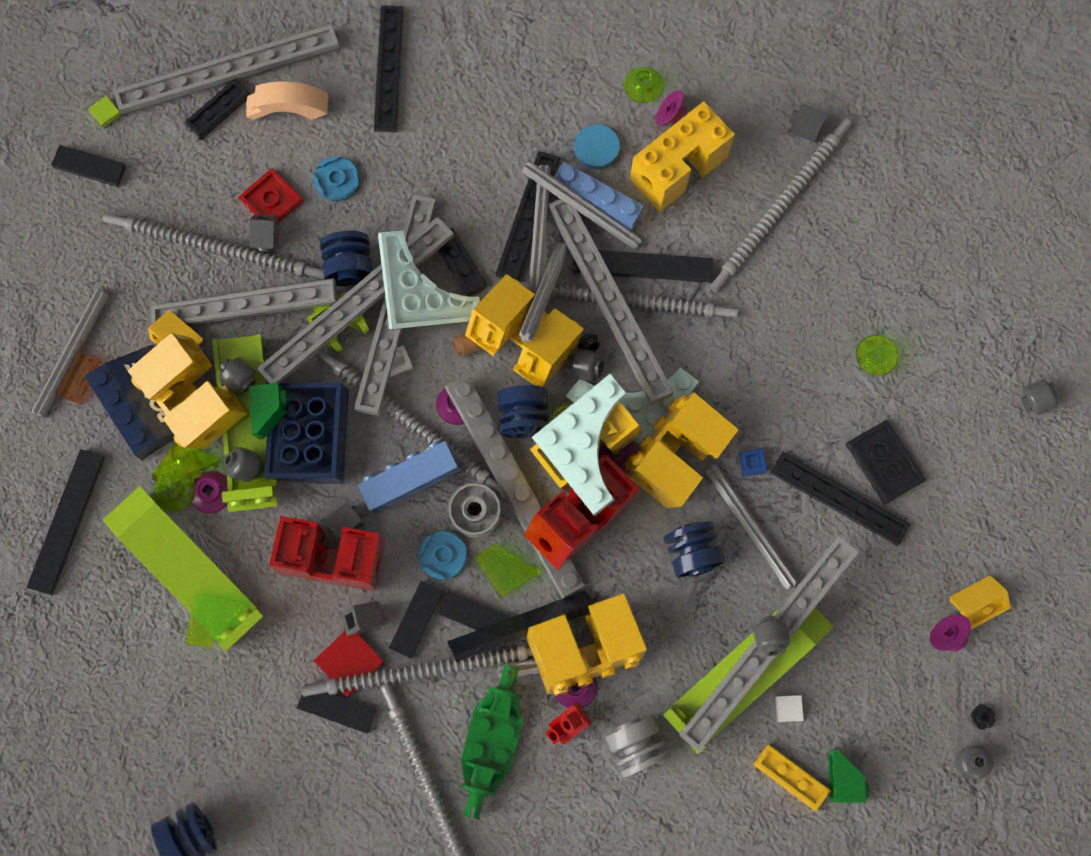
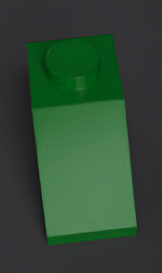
[249,383,289,440]
[828,750,870,803]

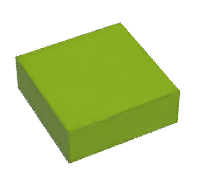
[88,96,121,128]

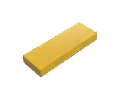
[753,744,831,811]

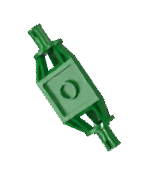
[460,664,523,820]

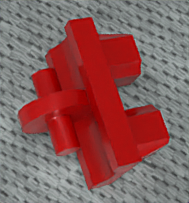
[546,702,593,745]

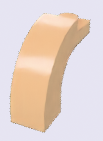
[246,82,328,120]

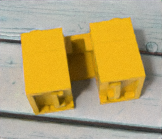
[629,101,735,213]
[465,274,584,387]
[128,333,248,449]
[623,393,739,508]
[530,402,644,493]
[527,593,647,696]

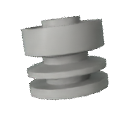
[448,483,502,538]
[605,716,671,778]

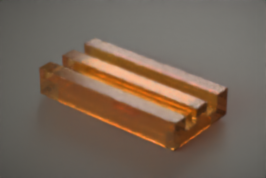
[56,352,101,405]

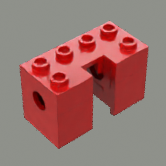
[524,454,640,571]
[269,516,385,591]

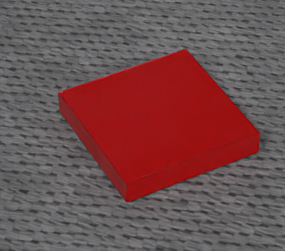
[238,168,304,224]
[313,630,384,697]

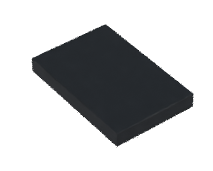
[845,420,926,505]

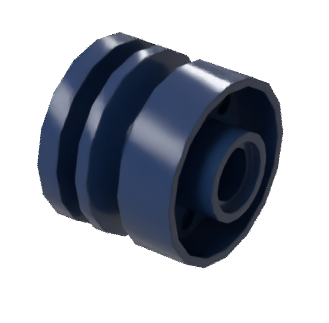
[320,231,373,287]
[497,385,550,438]
[663,521,726,578]
[151,803,217,856]

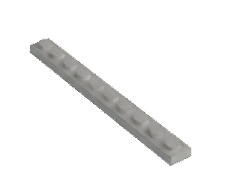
[113,24,339,114]
[354,195,436,416]
[548,199,673,405]
[257,217,454,384]
[445,375,585,599]
[679,536,858,752]

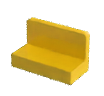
[148,311,203,346]
[949,576,1011,630]

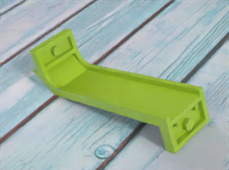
[212,334,278,512]
[102,486,263,652]
[663,602,834,754]

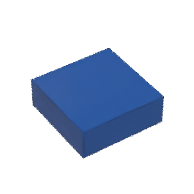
[738,448,768,477]

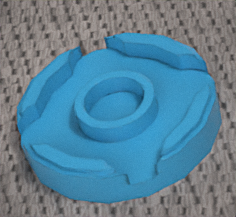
[574,125,620,169]
[313,156,360,202]
[418,531,468,580]

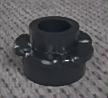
[578,333,600,351]
[971,705,995,730]

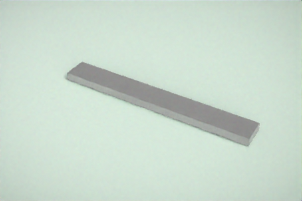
[151,279,338,326]

